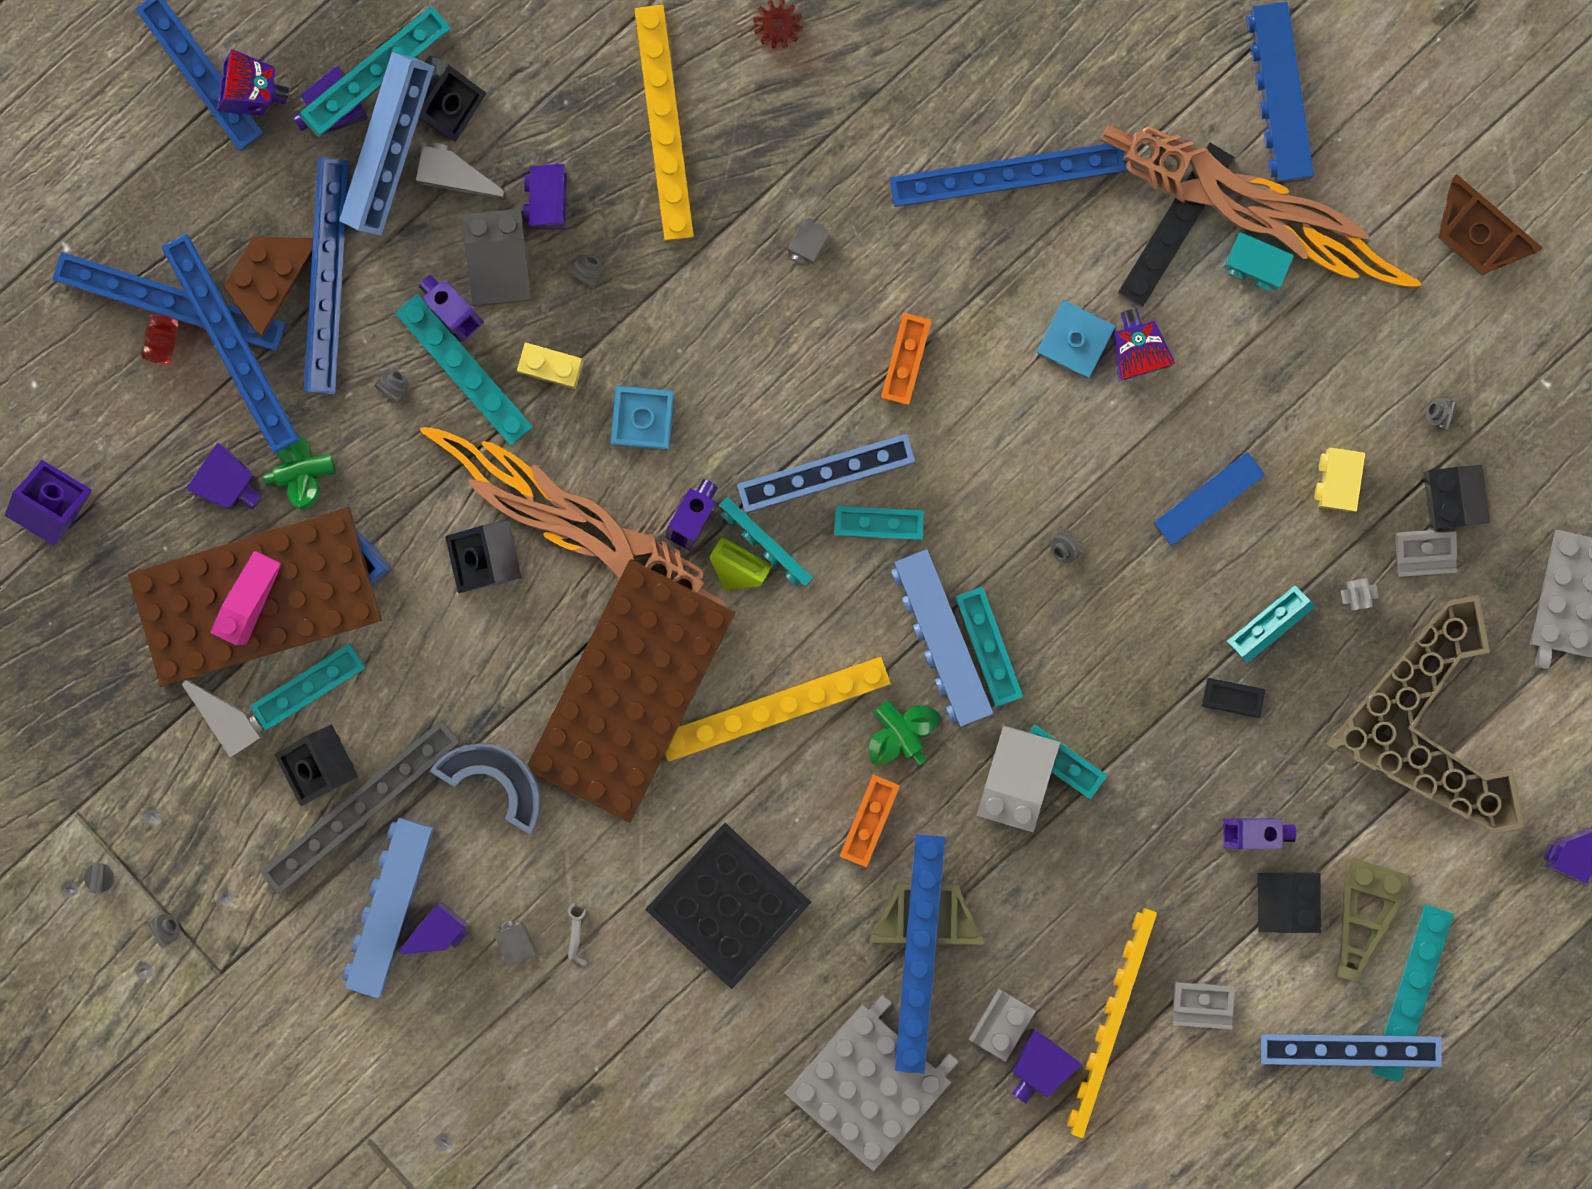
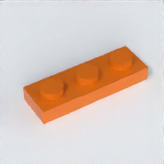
[881,312,932,406]
[839,774,900,868]

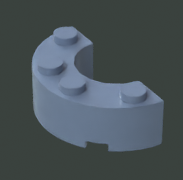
[430,743,541,835]

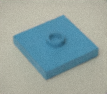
[1036,300,1115,379]
[610,386,675,450]

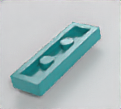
[834,506,924,540]
[1227,585,1315,663]
[1029,724,1107,799]

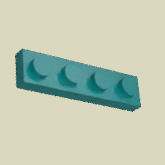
[719,497,813,587]
[955,586,1023,707]
[250,643,366,731]

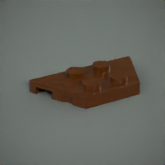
[1437,174,1543,275]
[224,237,313,338]

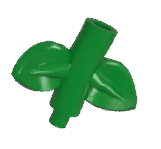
[263,434,336,510]
[869,700,941,766]

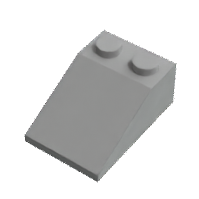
[976,725,1060,832]

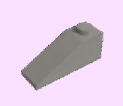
[416,143,506,200]
[182,681,263,758]

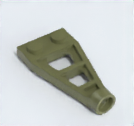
[1337,858,1410,983]

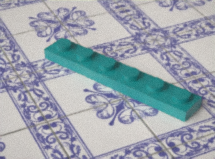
[299,6,451,138]
[395,294,533,446]
[1371,904,1454,1083]

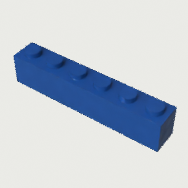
[1246,2,1314,184]

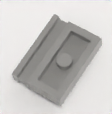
[1396,529,1457,577]
[1172,982,1235,1030]
[969,988,1035,1062]

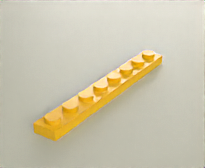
[634,5,694,241]
[666,657,891,762]
[1067,908,1157,1138]

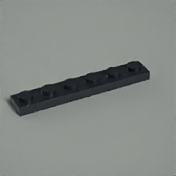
[1117,142,1235,308]

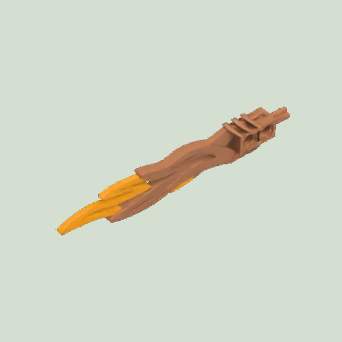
[1101,125,1421,287]
[420,427,727,606]

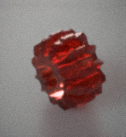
[753,0,803,50]
[141,314,179,364]

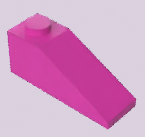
[210,551,282,645]

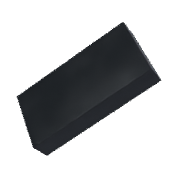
[1201,678,1266,718]

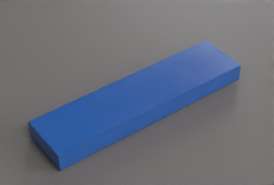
[1153,452,1265,546]

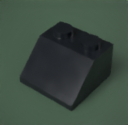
[418,55,487,142]
[1423,465,1490,530]
[445,521,522,593]
[274,724,358,806]
[1257,872,1321,933]

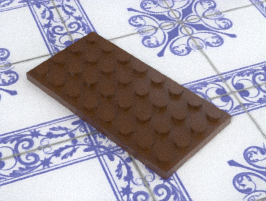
[128,507,382,687]
[527,559,736,823]

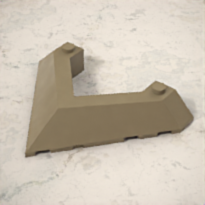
[1326,595,1525,833]

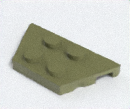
[870,884,984,945]

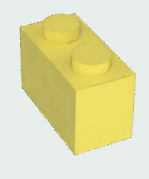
[517,342,583,389]
[1314,448,1365,513]

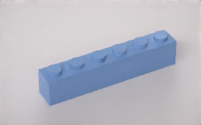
[339,52,434,235]
[737,434,915,514]
[891,549,993,727]
[342,817,435,999]
[1261,1034,1442,1067]

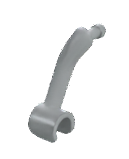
[568,902,588,967]

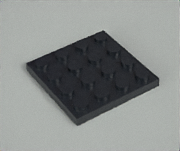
[645,822,812,989]

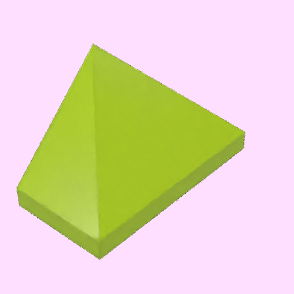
[709,537,773,591]

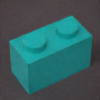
[1223,232,1294,292]

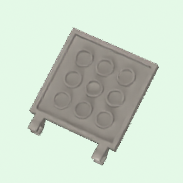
[1530,530,1592,669]
[785,994,958,1172]

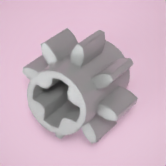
[1341,578,1379,611]

